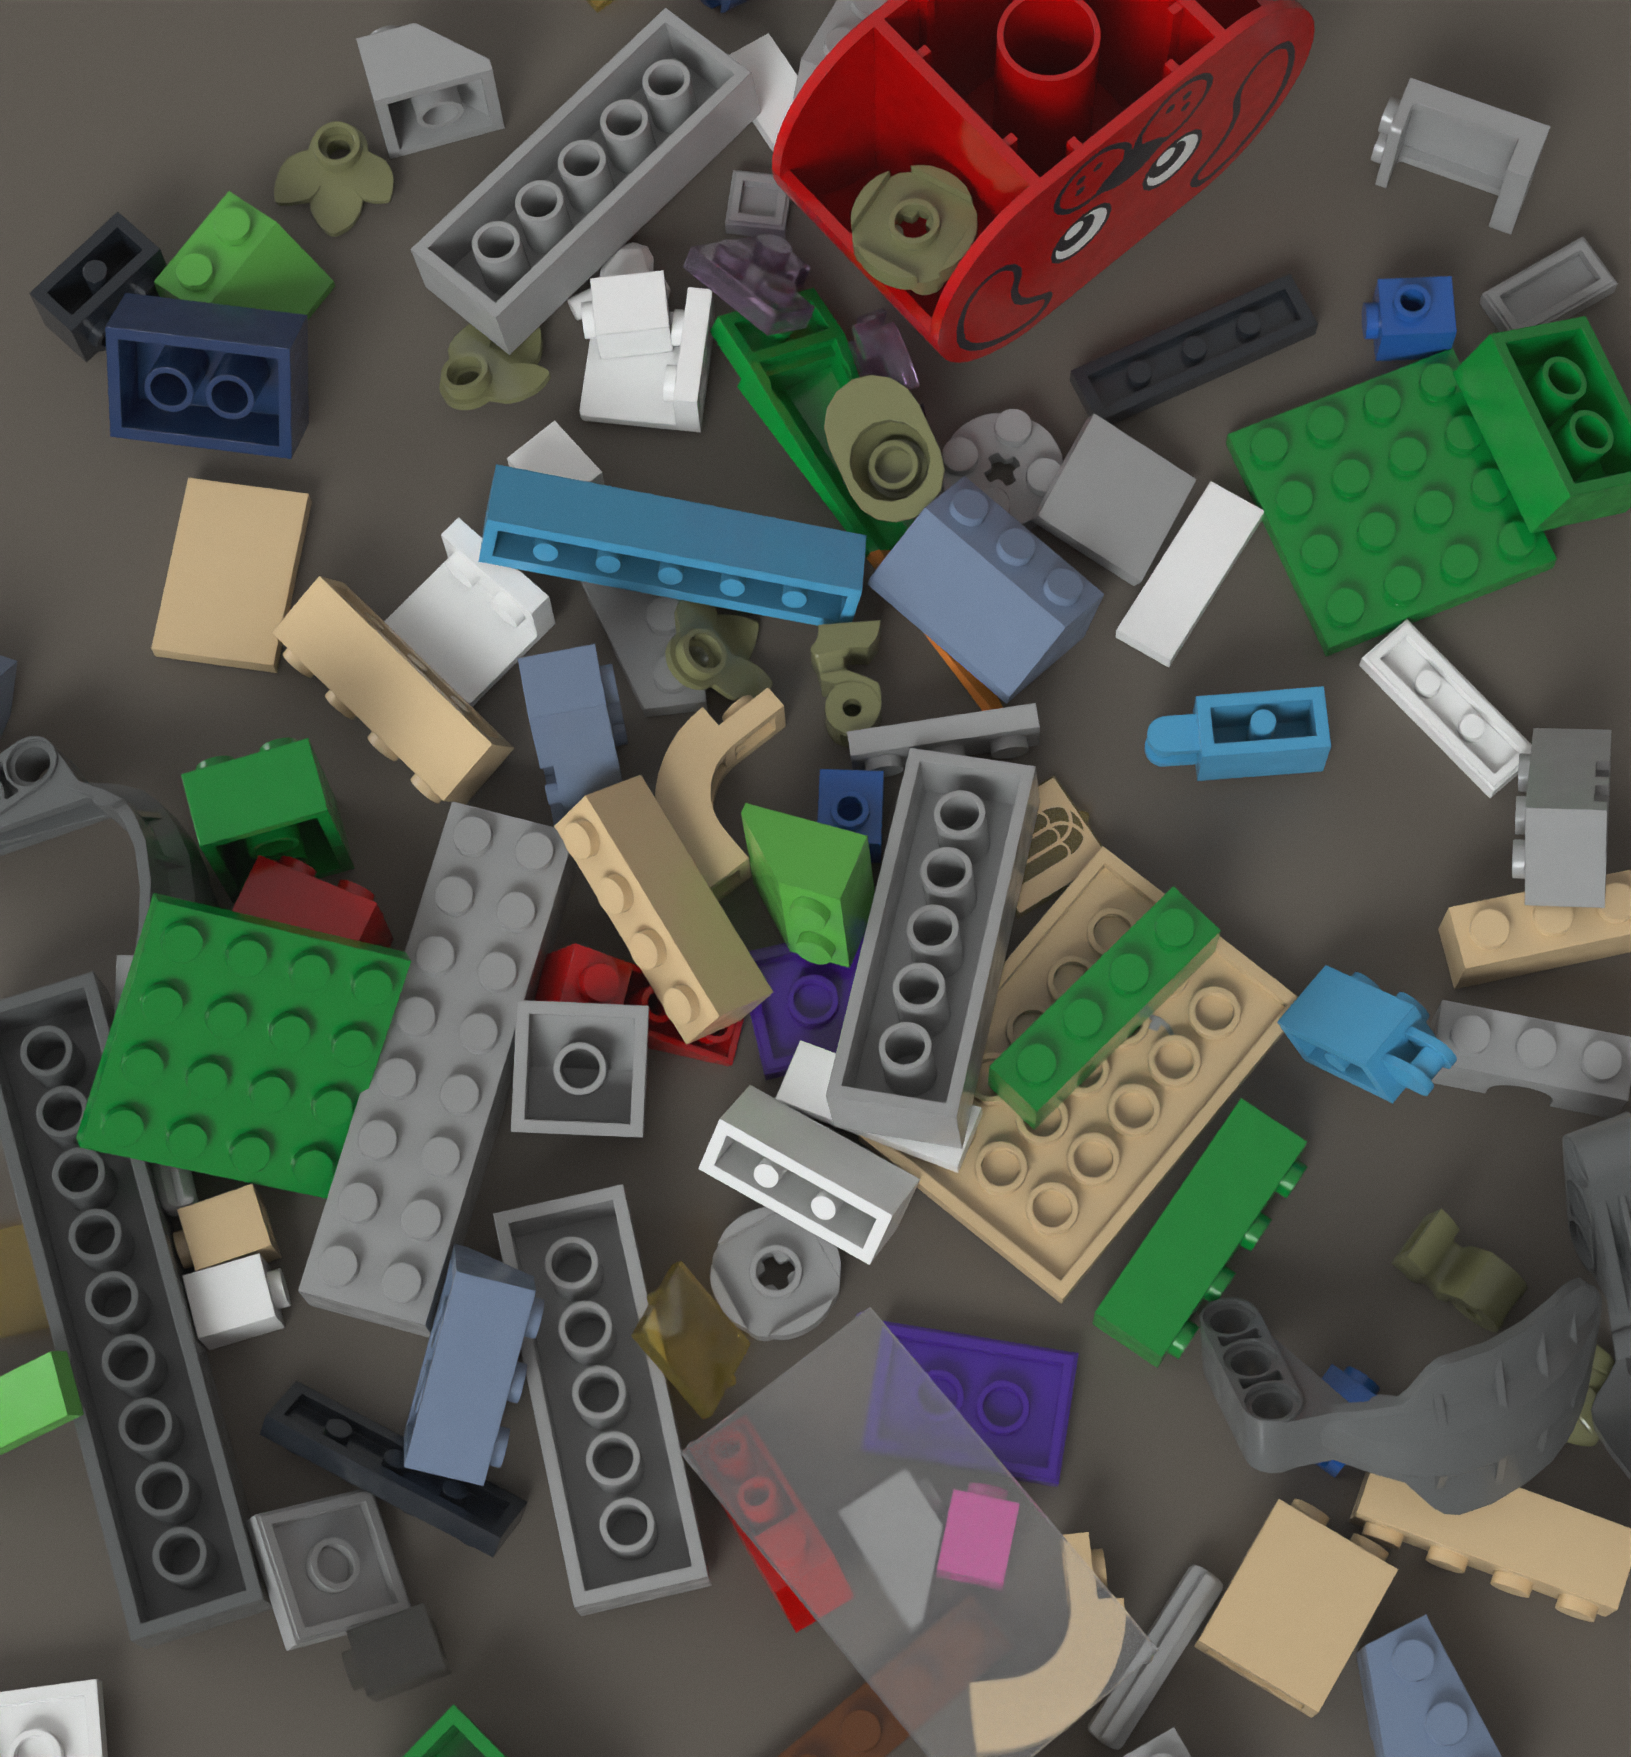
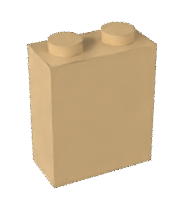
[1194,1498,1399,1718]

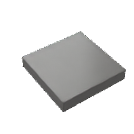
[1031,413,1197,586]
[245,1489,413,1651]

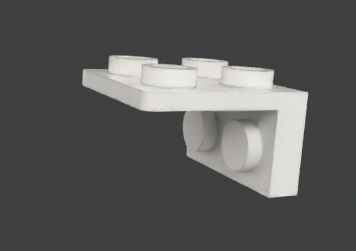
[579,287,716,433]
[384,517,556,707]

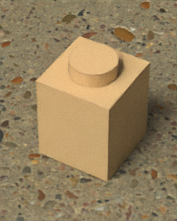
[173,1184,282,1272]

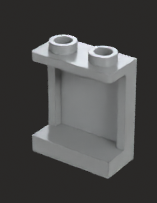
[1370,78,1551,235]

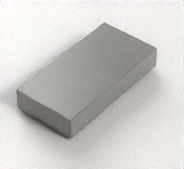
[1479,236,1618,332]

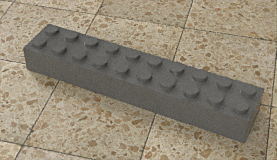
[0,971,273,1649]

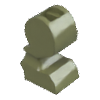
[810,620,882,748]
[1391,1208,1528,1332]

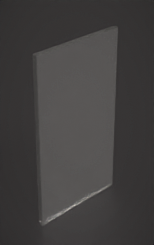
[681,1307,1159,1757]

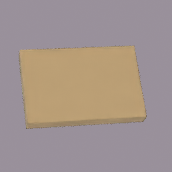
[151,478,312,673]

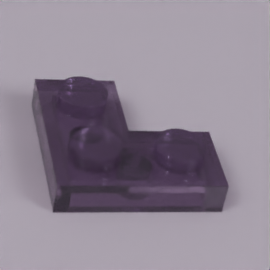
[683,233,815,335]

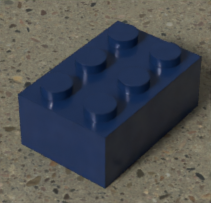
[105,293,309,459]

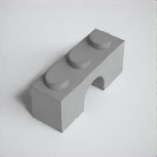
[1430,1000,1631,1118]

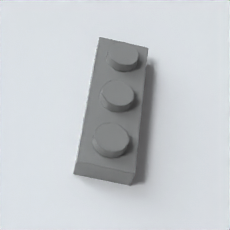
[847,703,1040,777]

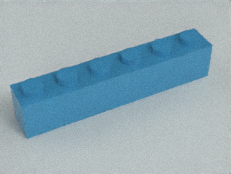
[478,464,866,626]

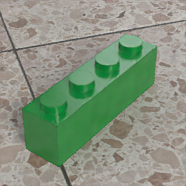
[988,886,1221,1130]
[1092,1098,1308,1368]

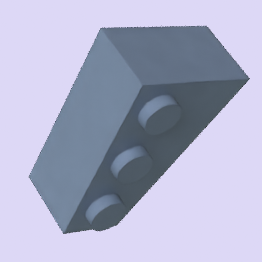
[518,644,628,827]
[1356,1615,1502,1757]

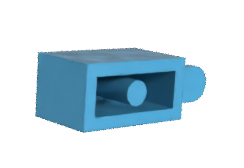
[1144,686,1331,781]
[1277,965,1457,1103]

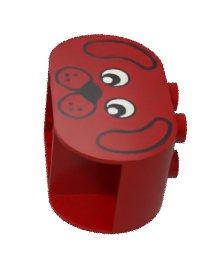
[772,0,1315,363]

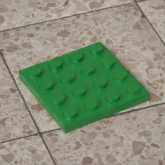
[1226,348,1557,657]
[76,893,411,1199]

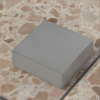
[725,170,791,240]

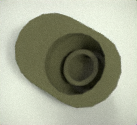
[824,375,945,523]

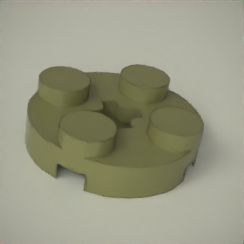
[851,165,978,295]

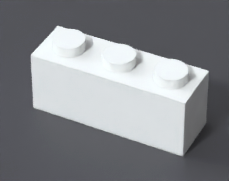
[698,1085,920,1265]

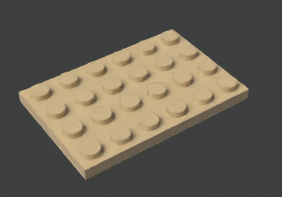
[859,846,1298,1304]

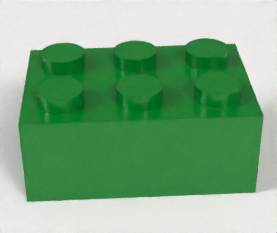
[1452,316,1631,533]
[181,737,355,903]

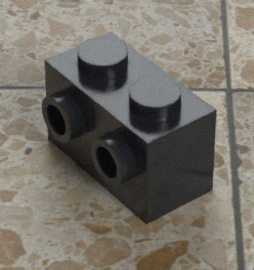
[29,212,167,363]

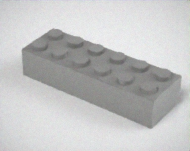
[410,8,761,355]
[826,748,1040,1149]
[493,1184,712,1616]

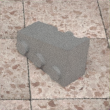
[1512,728,1612,908]

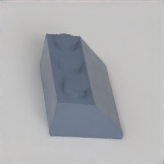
[868,476,1104,704]
[404,1244,545,1486]

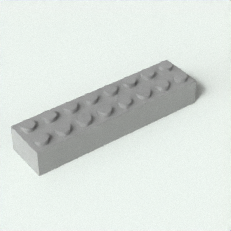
[298,801,578,1338]

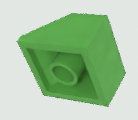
[154,191,335,320]
[741,803,875,968]

